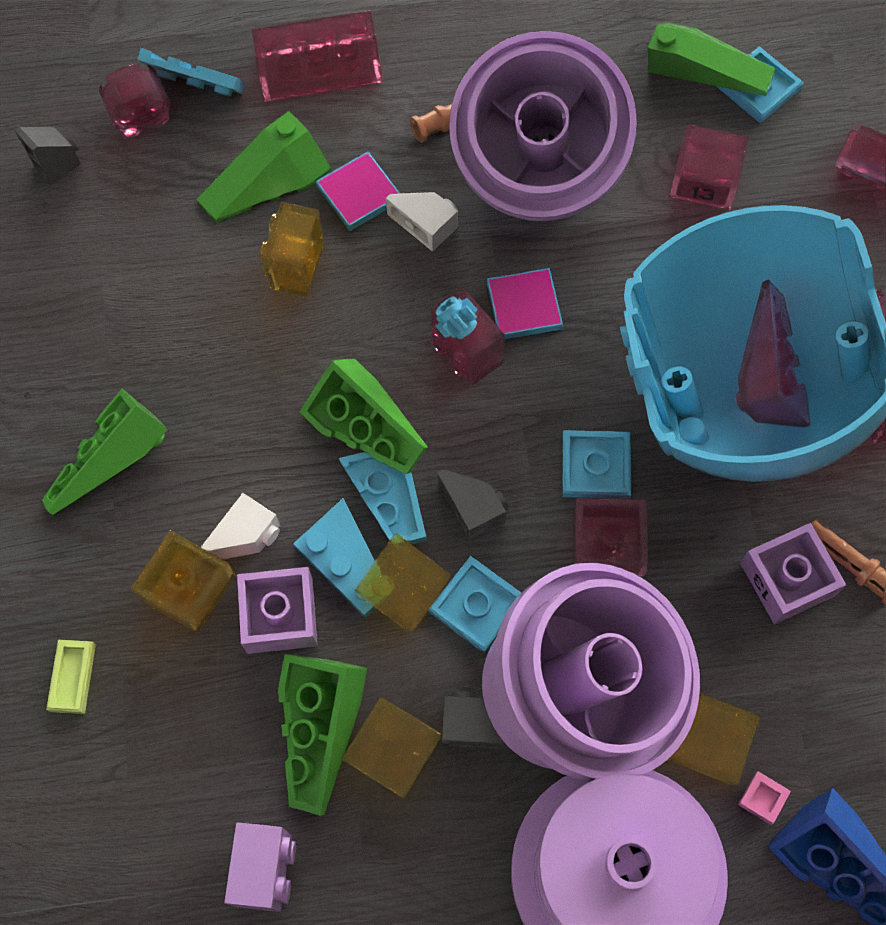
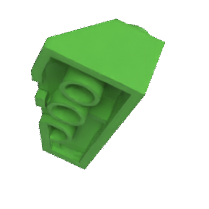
[647,23,775,96]
[196,111,332,223]
[300,359,428,474]
[42,388,168,515]
[278,654,367,816]

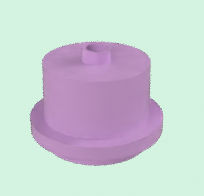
[449,31,637,221]
[482,563,700,782]
[511,770,728,925]

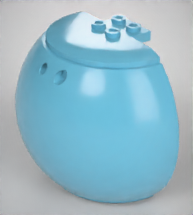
[620,205,886,482]

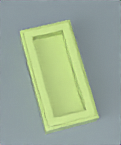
[46,640,96,714]

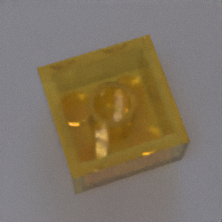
[260,202,325,297]
[131,530,236,634]

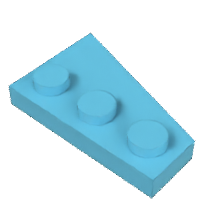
[138,48,246,97]
[339,452,427,549]
[293,498,390,618]

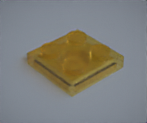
[354,534,452,633]
[667,693,760,787]
[342,697,442,800]

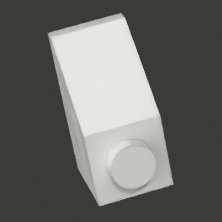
[386,192,458,252]
[201,493,280,561]

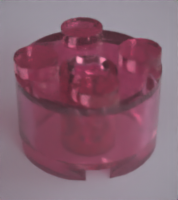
[99,64,171,137]

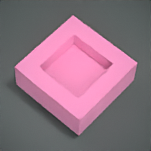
[738,771,791,825]

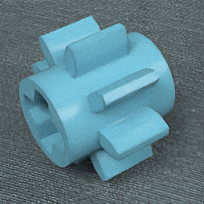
[435,297,478,339]

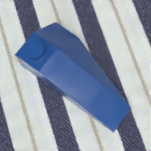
[768,788,886,925]

